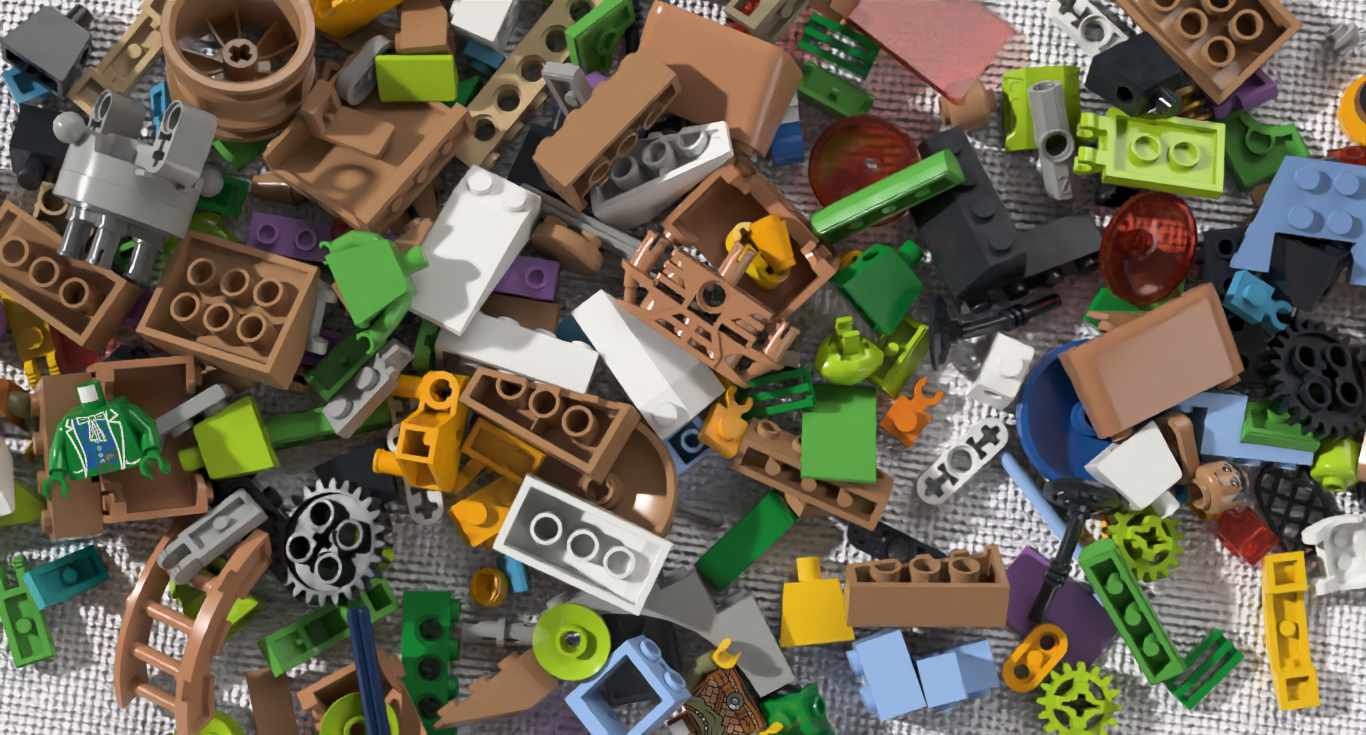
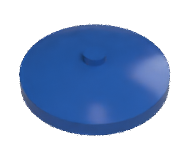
[1016,339,1170,482]

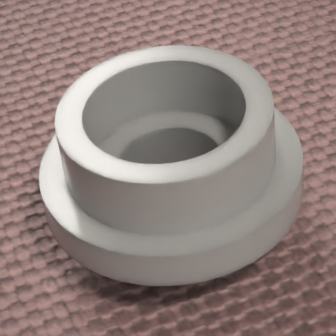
[1323,22,1361,57]

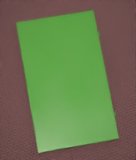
[799,383,876,484]

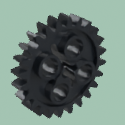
[1261,319,1366,443]
[271,478,394,608]

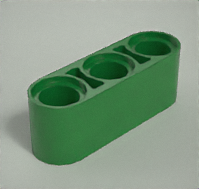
[693,488,799,593]

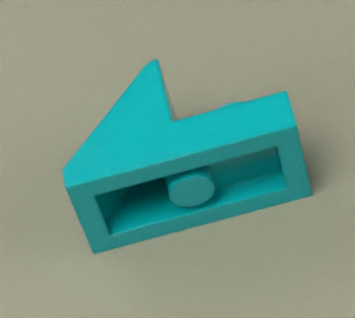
[22,544,110,611]

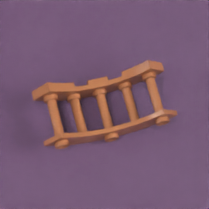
[113,513,274,735]

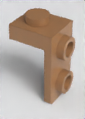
[300,79,396,160]

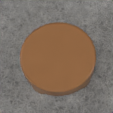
[530,215,604,277]

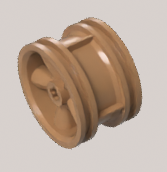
[160,0,316,142]

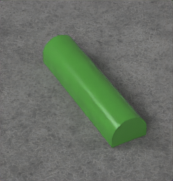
[810,149,965,244]
[263,398,393,451]
[1078,538,1187,686]

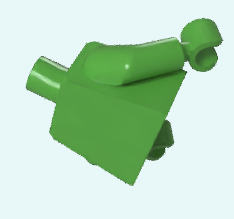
[319,230,430,355]

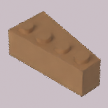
[532,45,682,214]
[459,366,641,484]
[29,372,104,542]
[843,544,1010,629]

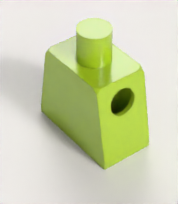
[178,396,280,480]

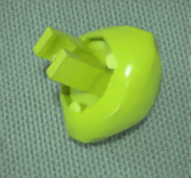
[815,316,884,386]

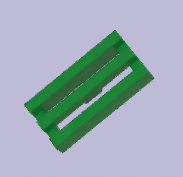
[797,12,882,81]
[733,366,817,420]
[1161,627,1245,710]

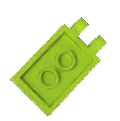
[1073,107,1226,200]

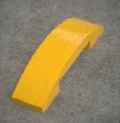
[1261,551,1320,711]

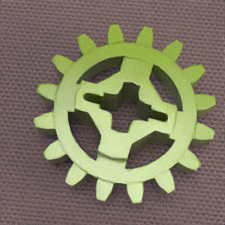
[1101,504,1185,584]
[1034,660,1122,735]

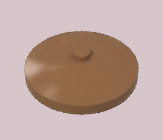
[536,421,679,538]

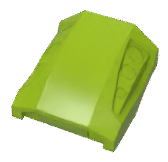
[1001,65,1082,153]

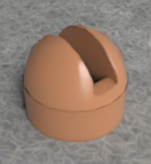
[288,363,314,394]

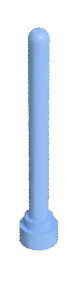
[997,448,1104,607]

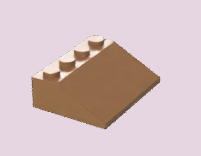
[1113,0,1303,107]
[135,229,321,391]

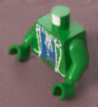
[42,380,171,501]

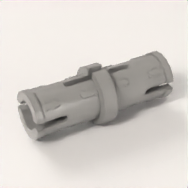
[461,617,536,649]

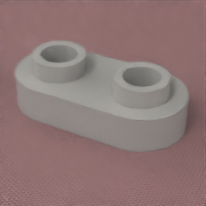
[336,35,397,105]

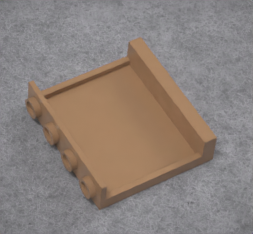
[262,45,476,236]

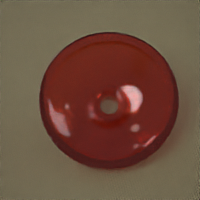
[808,114,921,227]
[1099,190,1198,306]

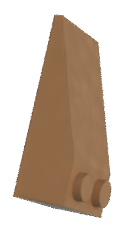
[0,199,144,354]

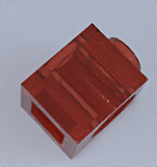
[1210,506,1280,567]

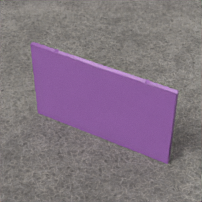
[1006,545,1118,671]

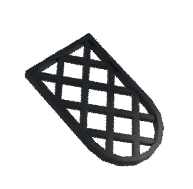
[1255,462,1335,559]

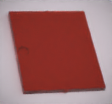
[846,0,1015,105]

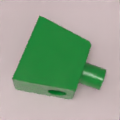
[829,240,925,336]

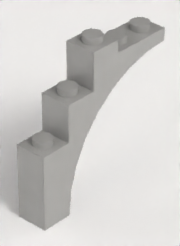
[541,566,796,697]

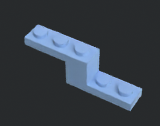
[1169,387,1314,470]

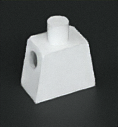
[966,331,1036,411]
[1084,420,1182,519]

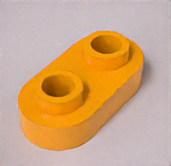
[1002,623,1068,692]

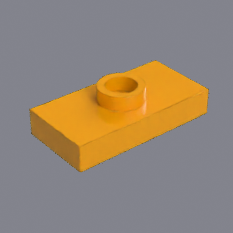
[460,417,548,486]

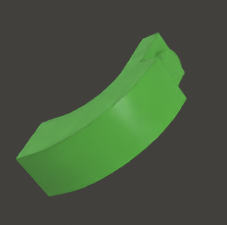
[257,573,401,678]

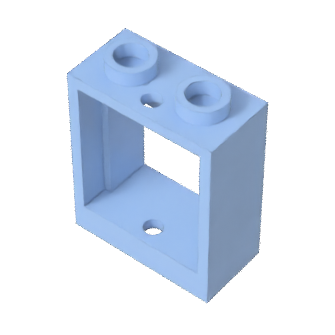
[564,635,692,735]

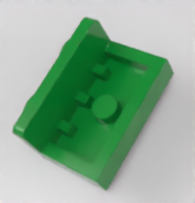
[759,683,836,735]

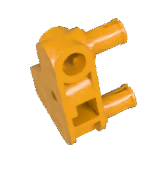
[373,370,471,493]

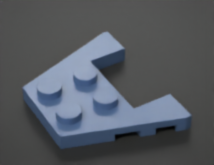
[1230,156,1366,286]

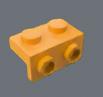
[450,476,521,551]

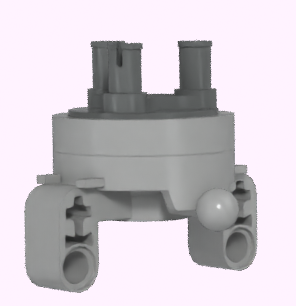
[52,89,224,284]

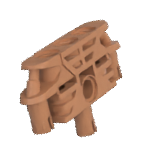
[617,229,801,389]

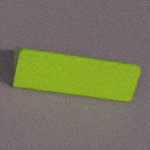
[375,55,459,102]
[865,314,929,399]

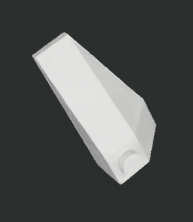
[590,121,734,232]
[570,289,726,441]

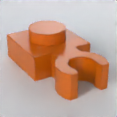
[877,377,944,448]

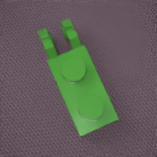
[0,554,58,669]

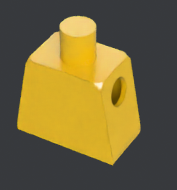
[779,556,855,647]

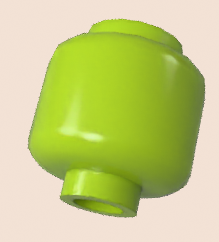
[1310,436,1362,492]

